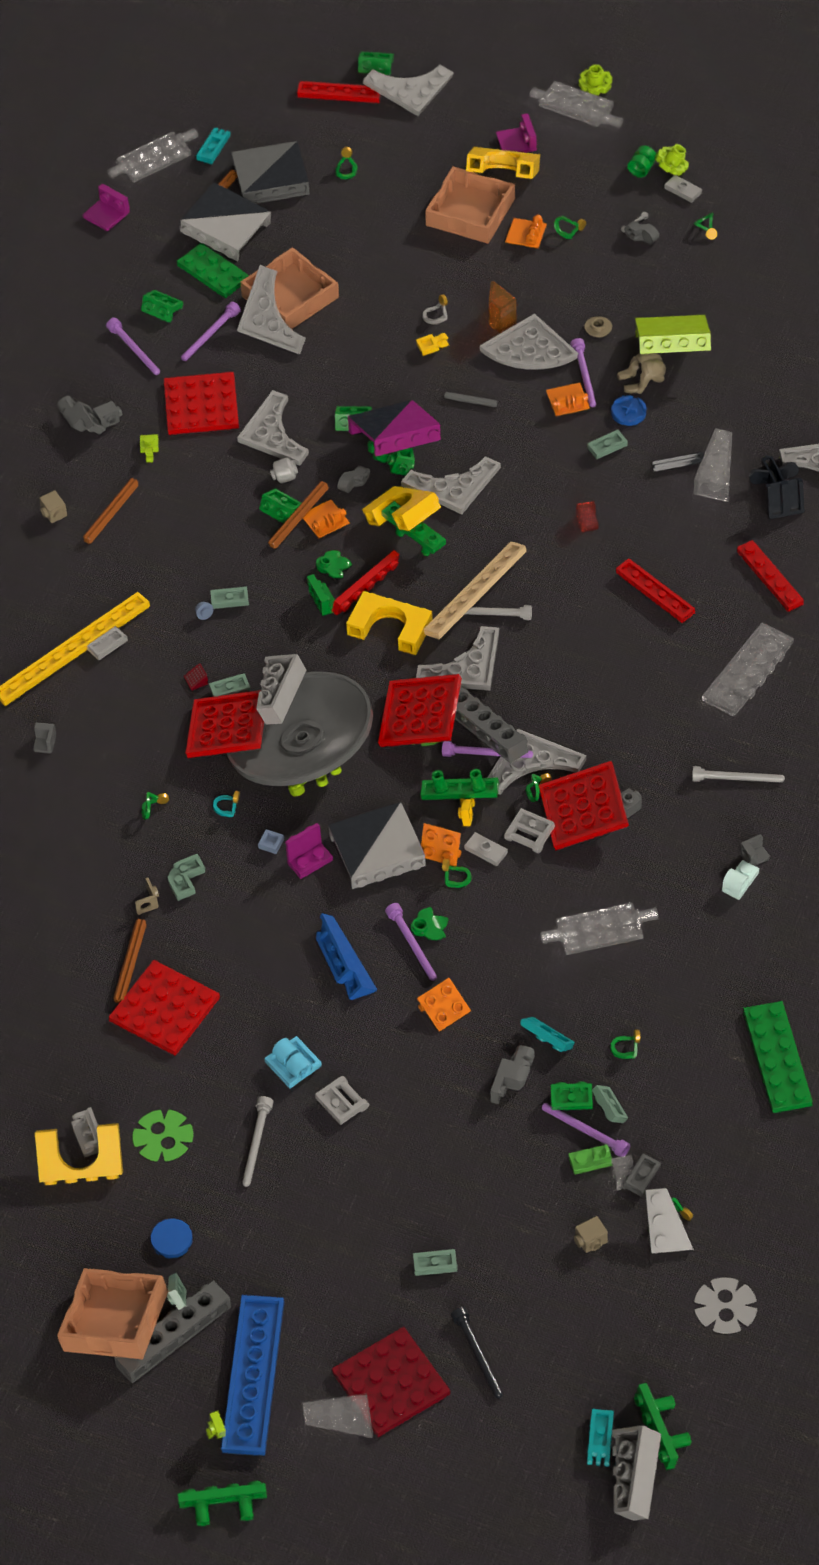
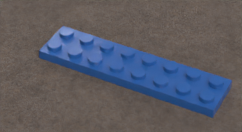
[221,1295,284,1456]

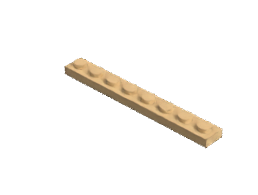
[423,542,526,639]

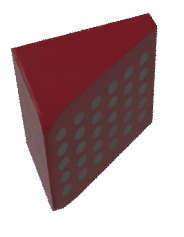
[184,664,208,691]

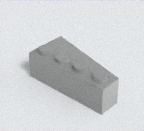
[256,654,306,725]
[612,1426,661,1521]

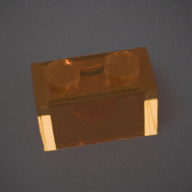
[489,280,517,334]

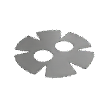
[694,1278,757,1334]

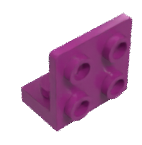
[496,113,536,153]
[83,184,130,231]
[285,823,333,879]

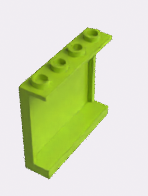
[635,315,711,354]

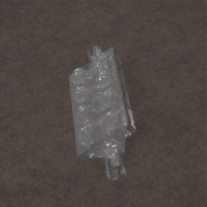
[530,81,623,128]
[108,128,198,183]
[540,903,659,955]

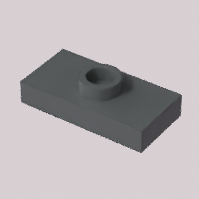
[623,1154,661,1197]

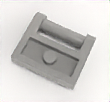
[504,808,555,853]
[315,1076,369,1125]

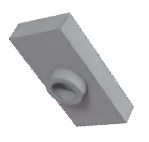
[665,175,702,203]
[87,626,128,660]
[464,832,508,866]

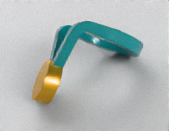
[213,791,240,817]

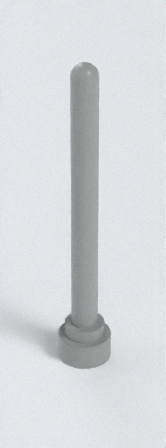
[443,605,532,620]
[692,766,785,782]
[242,1096,274,1187]

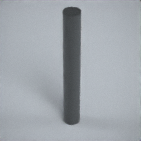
[445,392,498,407]

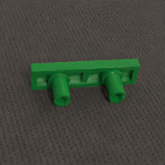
[381,501,446,556]
[421,769,499,800]
[634,1383,691,1470]
[178,1481,267,1526]

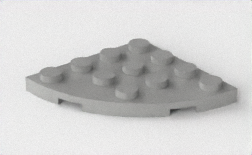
[480,314,578,370]

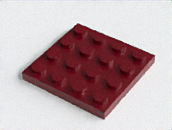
[332,1327,450,1437]

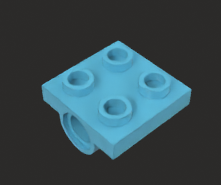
[265,1036,322,1088]

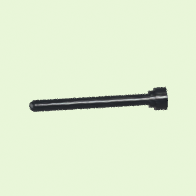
[451,1307,503,1398]

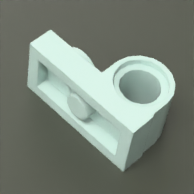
[722,860,759,900]

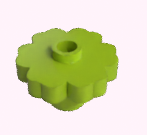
[579,65,612,96]
[655,144,689,176]

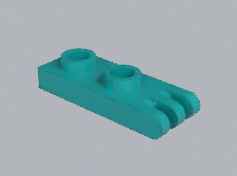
[196,128,231,164]
[520,1017,575,1052]
[587,1409,614,1466]

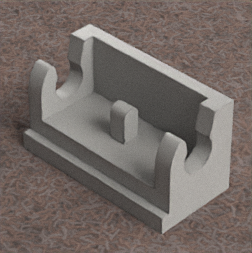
[71,1107,99,1158]

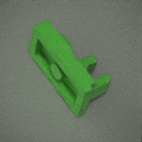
[569,1144,614,1175]

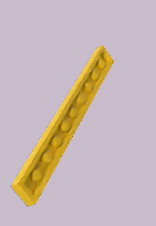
[0,592,150,706]

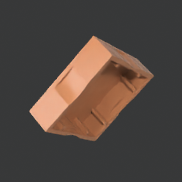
[426,167,515,244]
[241,247,339,329]
[57,1268,168,1359]

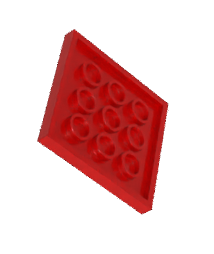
[164,372,239,435]
[378,674,462,747]
[186,690,264,758]
[539,761,629,850]
[109,960,220,1056]

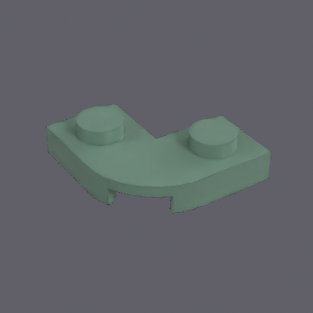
[168,854,206,901]

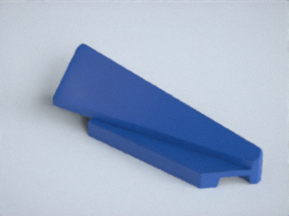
[316,913,377,1000]

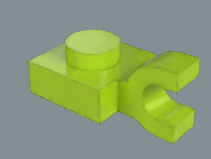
[140,434,159,463]
[206,1411,226,1439]

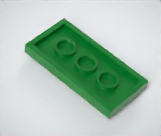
[177,243,249,299]

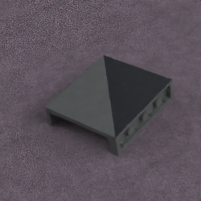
[232,141,310,204]

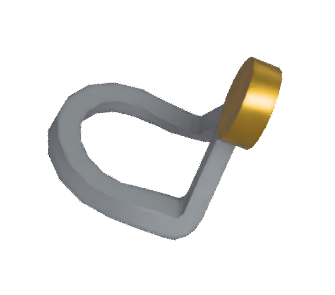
[422,294,448,324]

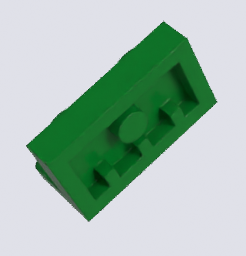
[358,52,394,75]
[141,290,183,322]
[335,406,372,431]
[259,489,301,523]
[307,574,335,616]
[551,1082,593,1110]

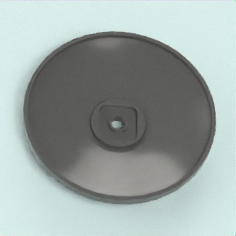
[227,672,373,786]

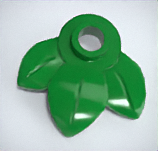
[316,550,352,579]
[411,907,448,940]

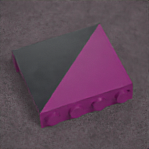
[348,400,441,456]

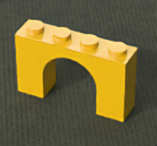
[466,147,540,179]
[362,486,441,531]
[346,591,432,655]
[35,1123,123,1185]

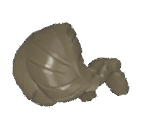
[617,353,666,394]

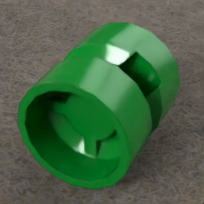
[628,145,656,177]

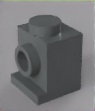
[93,401,122,431]
[621,788,642,818]

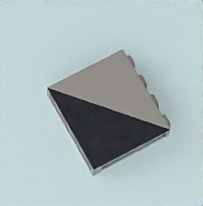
[180,182,271,261]
[328,802,426,889]

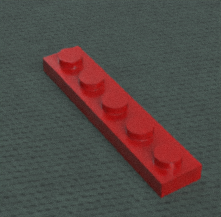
[297,81,381,103]
[737,540,804,612]
[332,550,400,615]
[616,559,695,623]

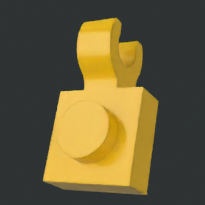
[416,333,449,356]
[458,798,475,826]

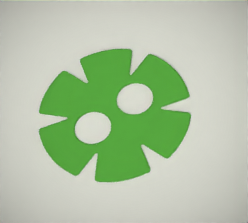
[133,1110,193,1162]

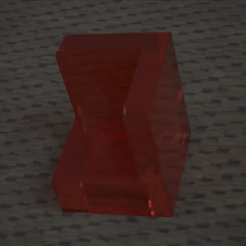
[576,501,599,532]

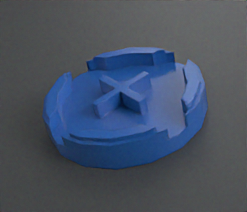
[611,395,647,426]
[151,1219,193,1259]

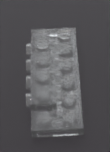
[702,622,794,717]

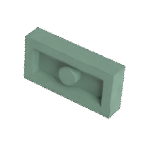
[587,430,627,459]
[210,587,249,609]
[209,673,251,697]
[592,1085,628,1123]
[413,1249,457,1276]
[167,1273,186,1310]

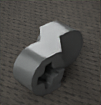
[624,221,659,244]
[338,465,370,493]

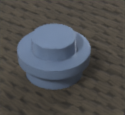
[195,602,213,620]

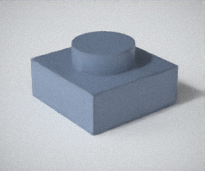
[258,829,284,854]

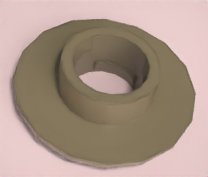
[584,316,612,337]

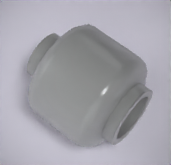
[270,458,298,484]

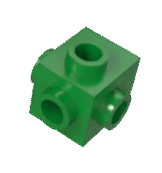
[387,448,415,476]

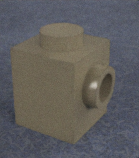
[39,491,67,523]
[574,1216,608,1253]

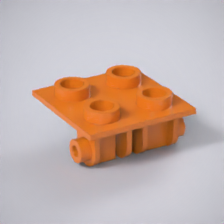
[505,215,547,248]
[546,383,590,416]
[303,500,350,538]
[421,823,462,867]
[417,978,471,1032]

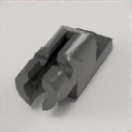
[57,396,105,434]
[490,1046,535,1104]

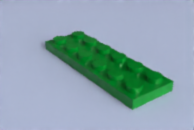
[743,1001,813,1113]

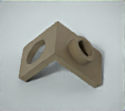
[135,878,159,915]

